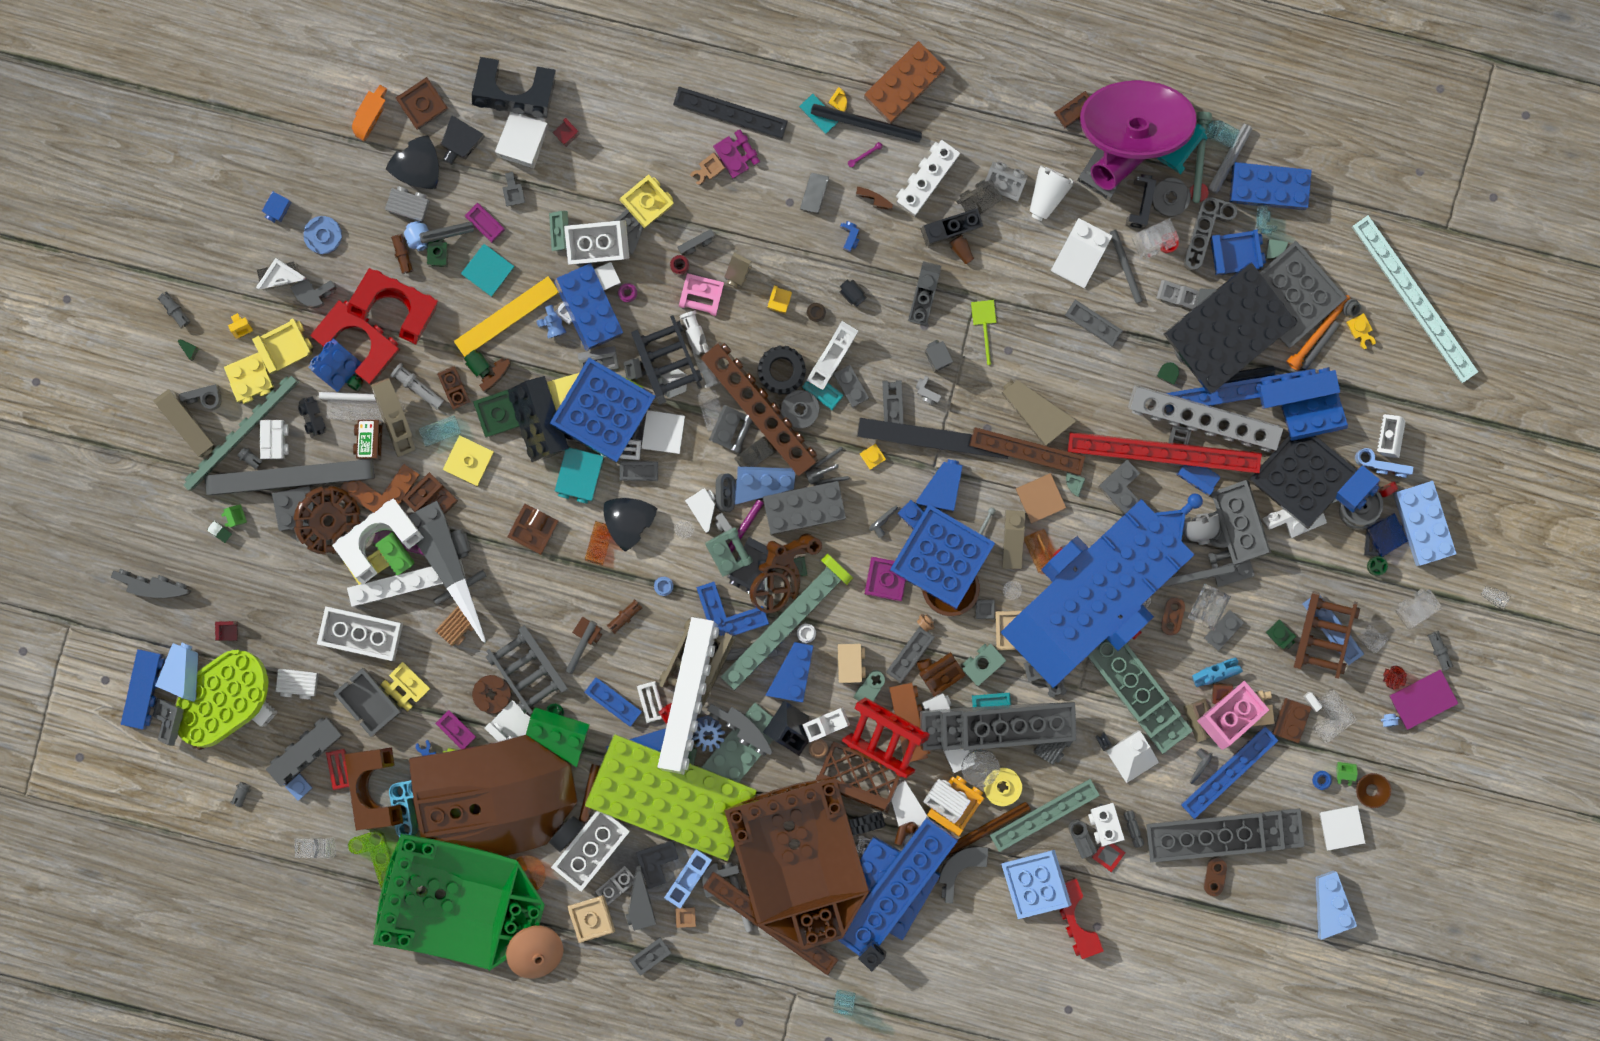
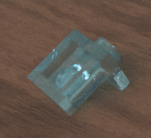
[1206,120,1240,148]
[1256,205,1278,235]

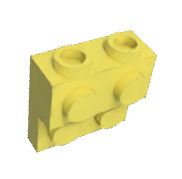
[619,175,674,229]
[224,352,275,404]

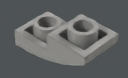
[594,866,634,906]

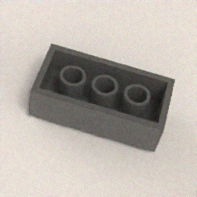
[763,481,846,535]

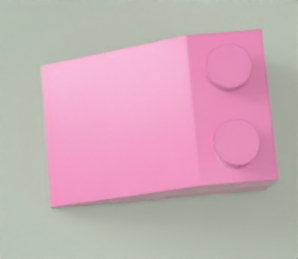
[1197,681,1269,750]

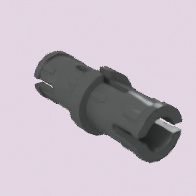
[157,291,191,329]
[1427,631,1454,671]

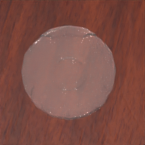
[961,749,1000,788]

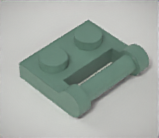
[705,528,753,577]

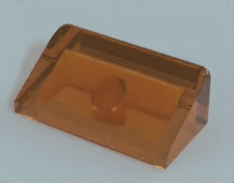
[1024,529,1055,573]

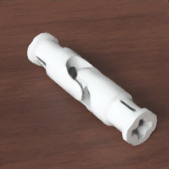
[679,310,721,388]

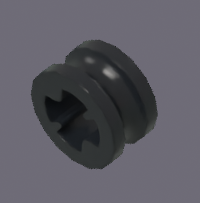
[1096,732,1112,751]

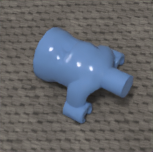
[536,305,567,339]

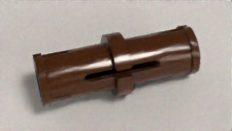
[391,234,414,274]
[607,599,643,634]

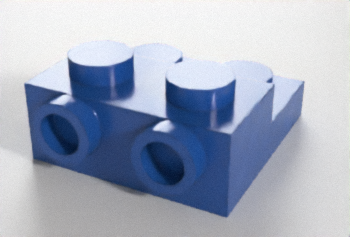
[308,338,362,392]

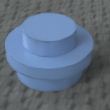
[654,577,673,596]

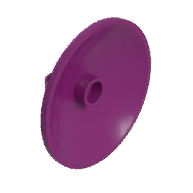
[1080,80,1196,190]

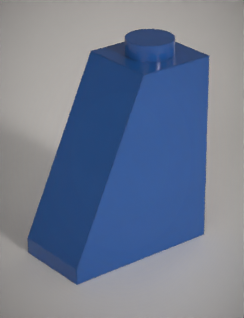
[916,459,963,511]

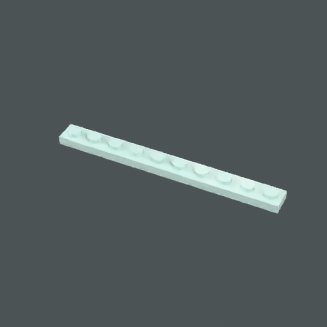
[1352,215,1478,383]

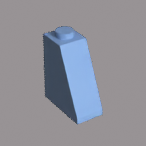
[155,643,198,702]

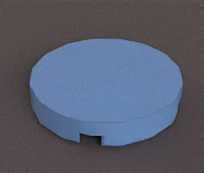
[304,216,342,254]

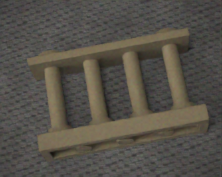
[659,616,736,706]

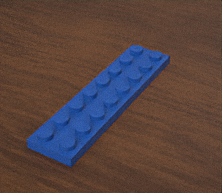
[838,817,958,955]

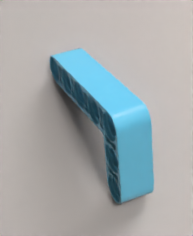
[389,780,418,837]

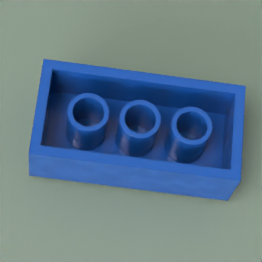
[1229,162,1312,210]
[554,263,623,351]

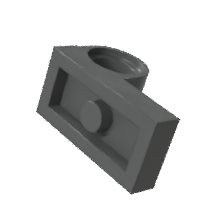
[179,384,222,410]

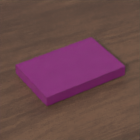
[1389,669,1458,730]

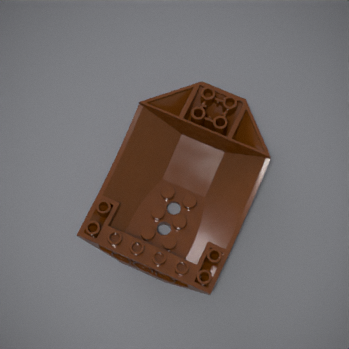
[409,735,578,856]
[724,777,869,949]

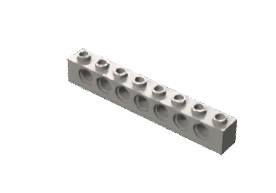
[1128,385,1283,452]

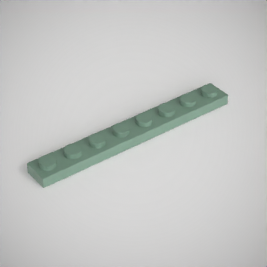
[183,376,299,491]
[721,567,841,691]

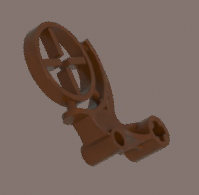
[750,533,822,613]

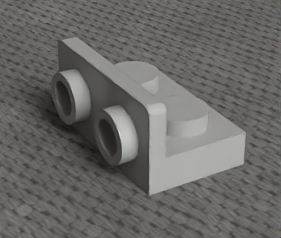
[983,162,1028,201]

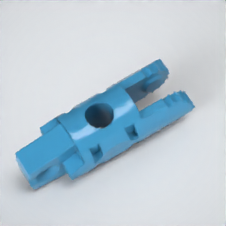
[1192,658,1243,687]

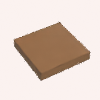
[1015,473,1066,524]

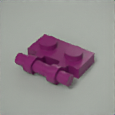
[713,129,760,179]

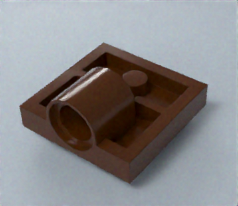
[507,503,559,555]

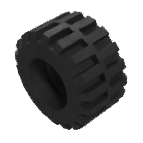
[758,345,806,395]

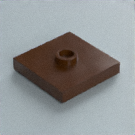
[396,77,448,130]

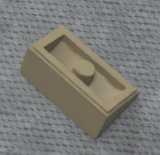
[1184,698,1211,742]

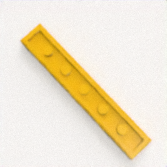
[454,276,559,357]

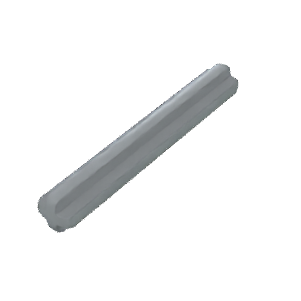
[1209,124,1252,193]

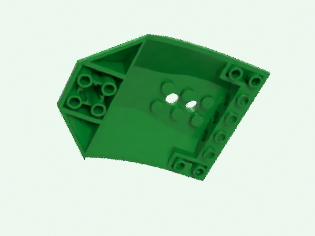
[373,834,545,971]

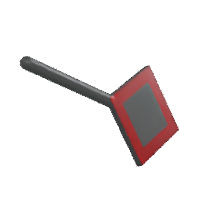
[1092,804,1126,872]

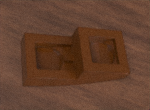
[856,186,893,211]

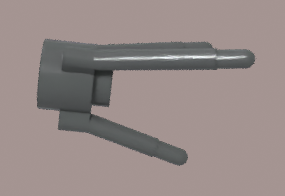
[805,447,850,485]

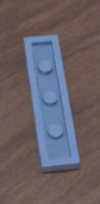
[1302,595,1364,666]

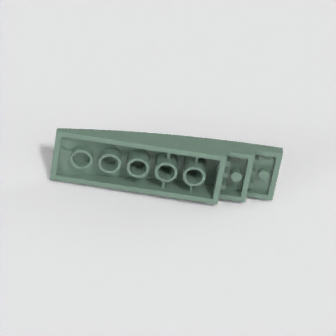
[1087,639,1193,754]

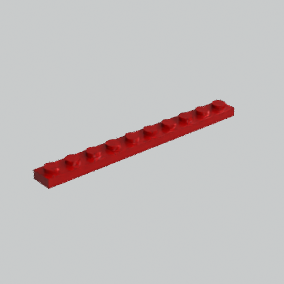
[1068,432,1262,473]

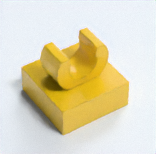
[228,313,253,339]

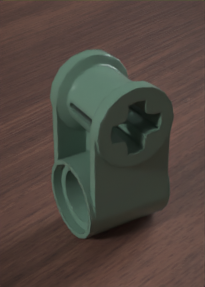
[853,670,885,702]

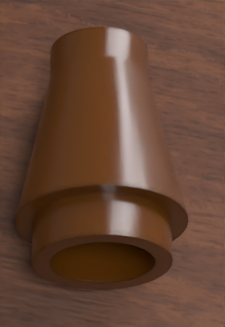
[949,235,975,264]

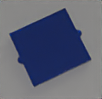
[1368,513,1408,557]

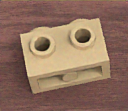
[838,644,866,683]

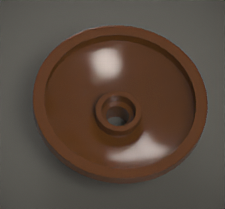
[922,575,980,617]

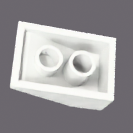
[1051,218,1112,288]

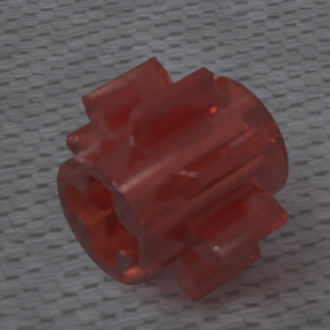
[1383,666,1407,689]

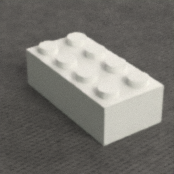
[317,607,403,661]
[551,811,631,892]

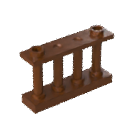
[1294,591,1361,679]

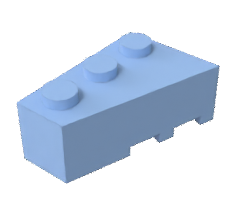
[1316,870,1357,940]

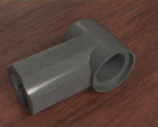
[1068,819,1097,859]

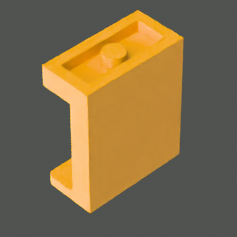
[926,776,985,837]

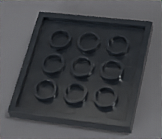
[1249,435,1357,529]

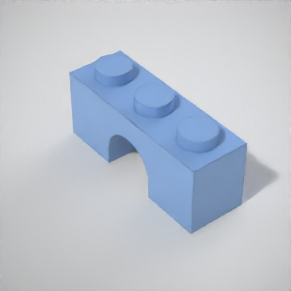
[664,849,712,908]

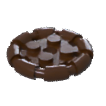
[293,486,361,555]

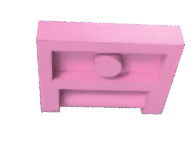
[679,273,724,316]

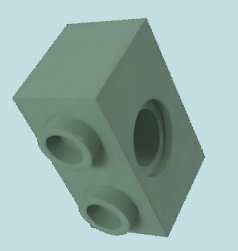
[962,644,1006,686]

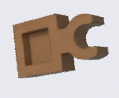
[690,152,726,185]

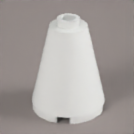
[1030,165,1075,221]

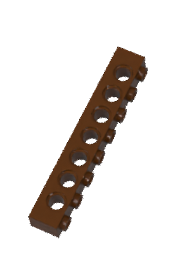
[701,341,818,477]

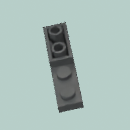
[111,569,191,598]
[707,704,772,756]

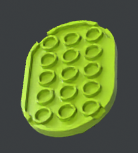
[176,650,269,748]

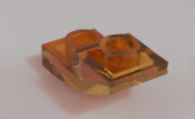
[585,521,611,565]

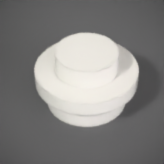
[797,624,816,643]

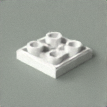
[642,410,685,454]
[1319,805,1365,851]

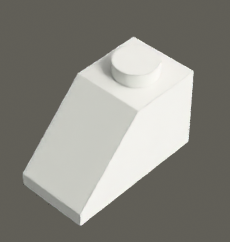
[685,488,716,533]

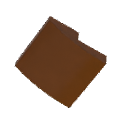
[402,472,458,514]

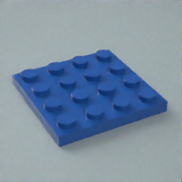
[550,358,656,463]
[890,504,995,609]
[860,836,941,941]

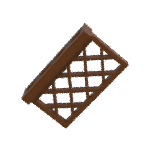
[816,742,901,814]

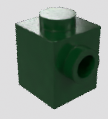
[427,239,449,267]

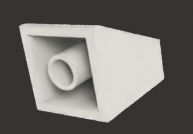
[495,112,548,169]

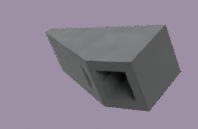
[908,261,941,326]

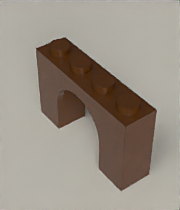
[345,747,403,831]

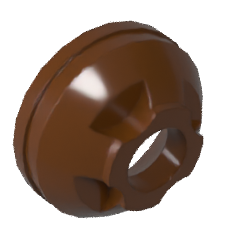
[1356,773,1391,808]

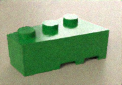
[526,708,590,767]

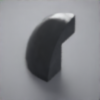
[386,135,439,189]
[603,498,658,552]

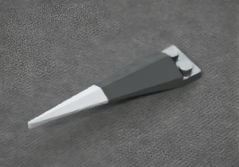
[408,501,486,643]

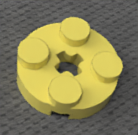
[983,767,1022,806]

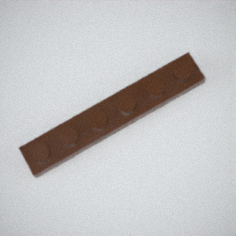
[969,427,1085,475]

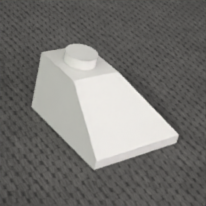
[1106,730,1159,783]

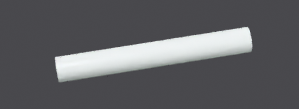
[319,392,376,402]

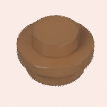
[917,614,935,632]
[809,739,828,758]

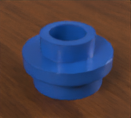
[1312,771,1332,790]

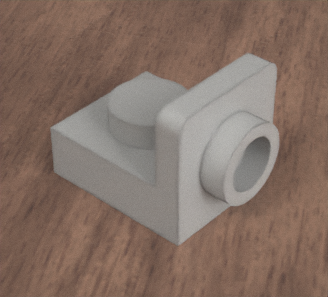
[715,513,732,543]

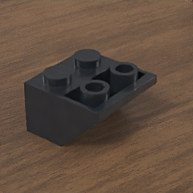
[763,700,809,756]

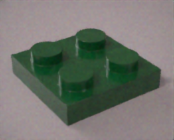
[473,390,520,438]

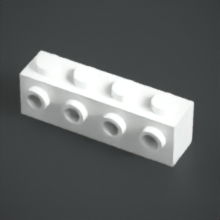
[896,140,960,217]

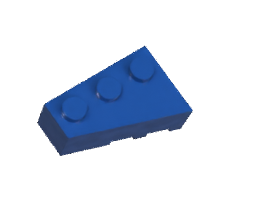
[765,642,813,702]

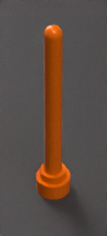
[1286,295,1351,371]

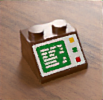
[353,420,383,460]

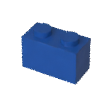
[1336,465,1380,513]

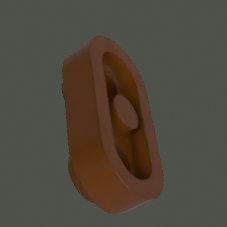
[1161,598,1185,635]
[1204,858,1227,896]

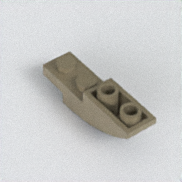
[371,378,416,457]

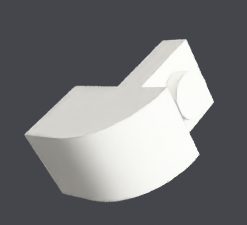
[802,707,850,742]

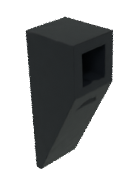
[920,208,983,247]

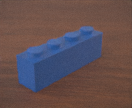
[1258,367,1340,409]
[120,649,165,729]

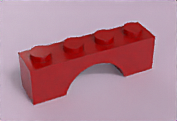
[1059,878,1104,959]

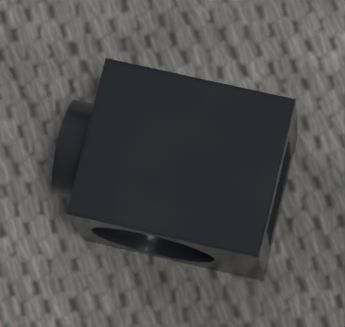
[858,940,887,972]

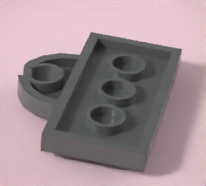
[1209,480,1271,565]

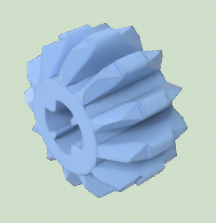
[692,719,725,752]

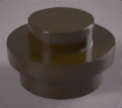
[807,303,826,322]

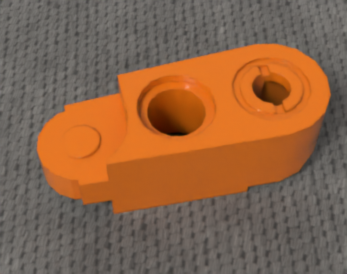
[352,85,387,141]

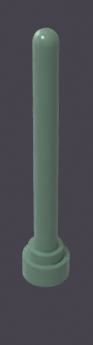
[1193,112,1212,203]

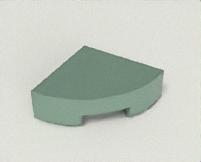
[1266,239,1288,259]
[1066,472,1085,497]

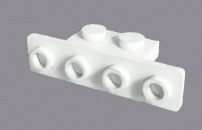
[1262,499,1338,538]

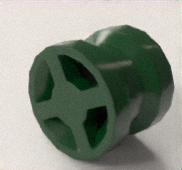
[1367,556,1388,576]

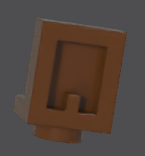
[572,616,603,645]

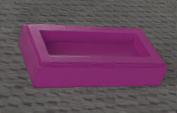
[465,202,505,243]

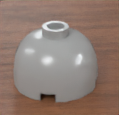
[1183,513,1220,545]

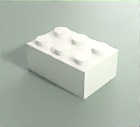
[564,220,630,264]

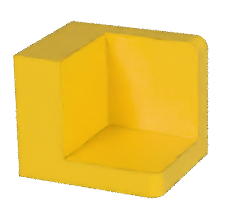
[767,285,792,314]

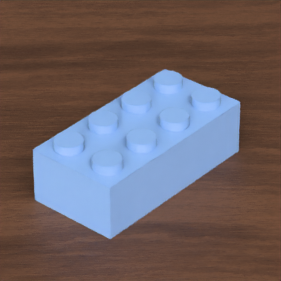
[1393,481,1456,566]

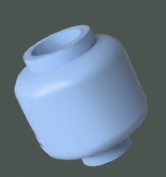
[404,221,429,251]

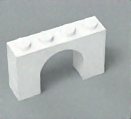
[332,498,424,585]

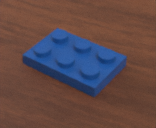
[1281,393,1348,441]

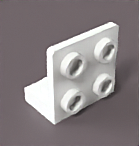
[485,701,530,741]

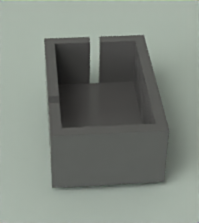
[333,668,402,737]

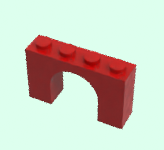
[347,268,438,345]
[310,300,400,385]

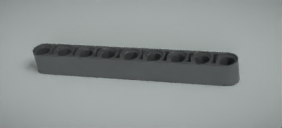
[205,459,375,495]

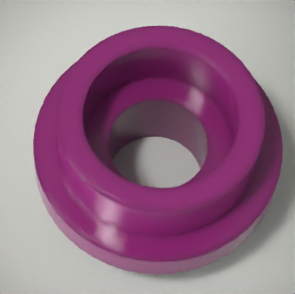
[618,283,637,302]

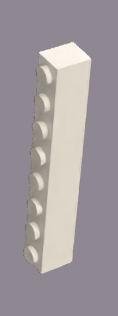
[658,617,719,775]

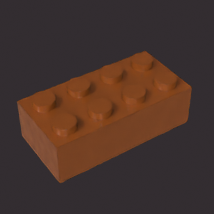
[864,41,945,124]

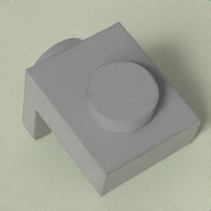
[915,376,941,405]

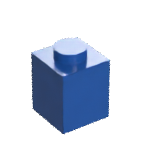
[262,191,292,223]

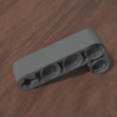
[1184,197,1237,271]

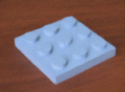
[1001,849,1071,919]

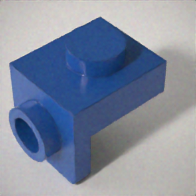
[840,221,860,252]

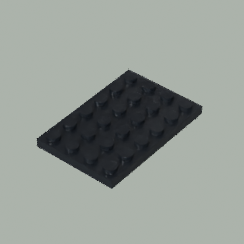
[1163,262,1297,394]

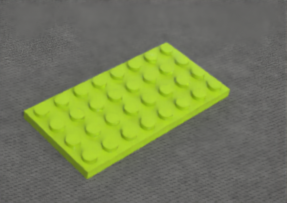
[585,734,757,861]

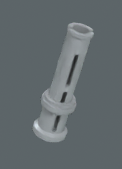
[390,363,444,410]

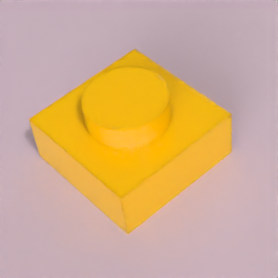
[860,443,886,470]

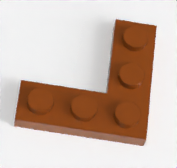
[341,464,420,513]

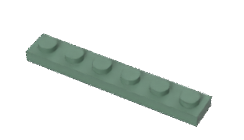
[990,779,1100,852]

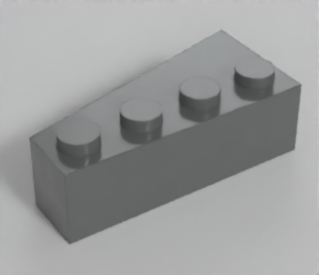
[266,718,344,787]

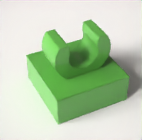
[221,504,247,527]
[1336,762,1358,786]

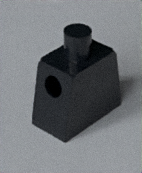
[441,116,485,165]

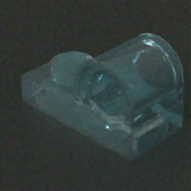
[833,989,856,1016]

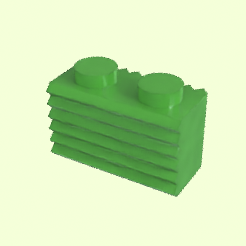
[375,532,415,575]

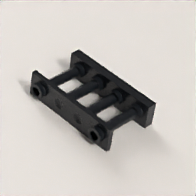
[631,315,703,405]

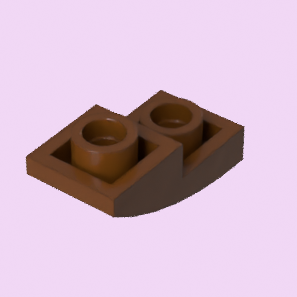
[479,358,511,393]
[437,365,470,410]

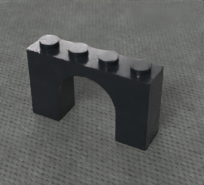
[472,57,556,118]

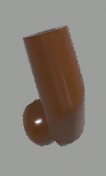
[894,822,919,846]

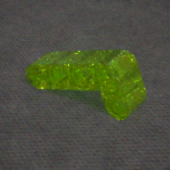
[348,830,391,890]

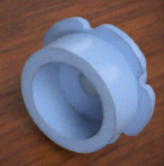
[1381,714,1400,727]

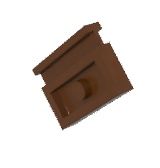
[919,652,966,697]
[1272,698,1312,743]

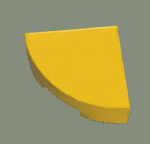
[828,87,847,112]

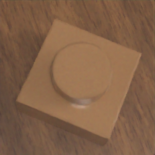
[676,907,696,928]

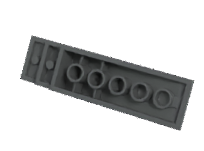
[920,702,1076,751]
[1146,808,1304,863]

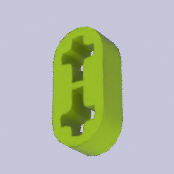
[821,554,854,585]

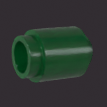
[464,349,491,379]

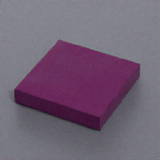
[864,556,906,601]

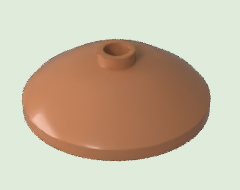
[506,926,563,979]

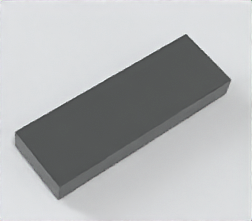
[1064,299,1123,347]
[886,626,935,683]

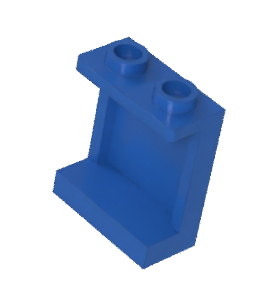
[1210,229,1266,275]

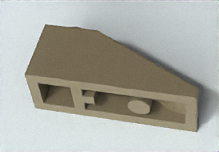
[725,253,752,288]
[1002,510,1025,569]

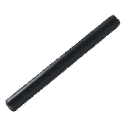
[811,104,922,142]

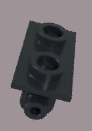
[298,396,326,438]

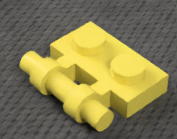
[381,662,431,712]

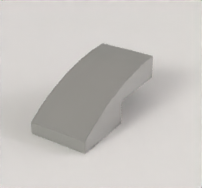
[1156,280,1199,309]

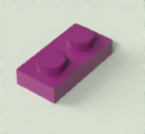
[435,710,476,749]

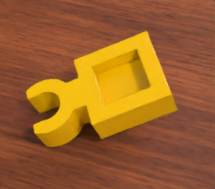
[1346,313,1376,350]

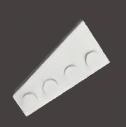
[921,693,976,773]

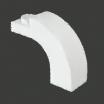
[807,321,858,390]

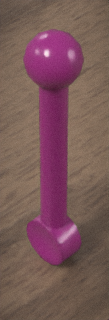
[848,142,883,167]

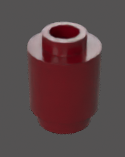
[670,255,690,276]

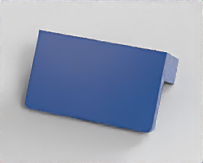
[1176,465,1220,496]

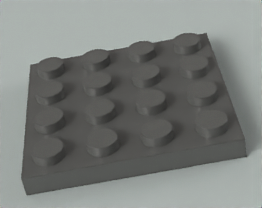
[1260,241,1347,349]

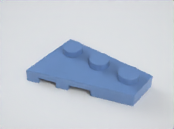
[735,466,795,505]

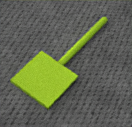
[971,300,996,366]

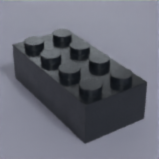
[508,376,569,462]

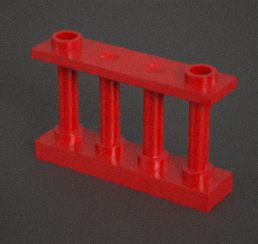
[842,697,930,778]

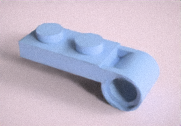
[1355,448,1413,478]

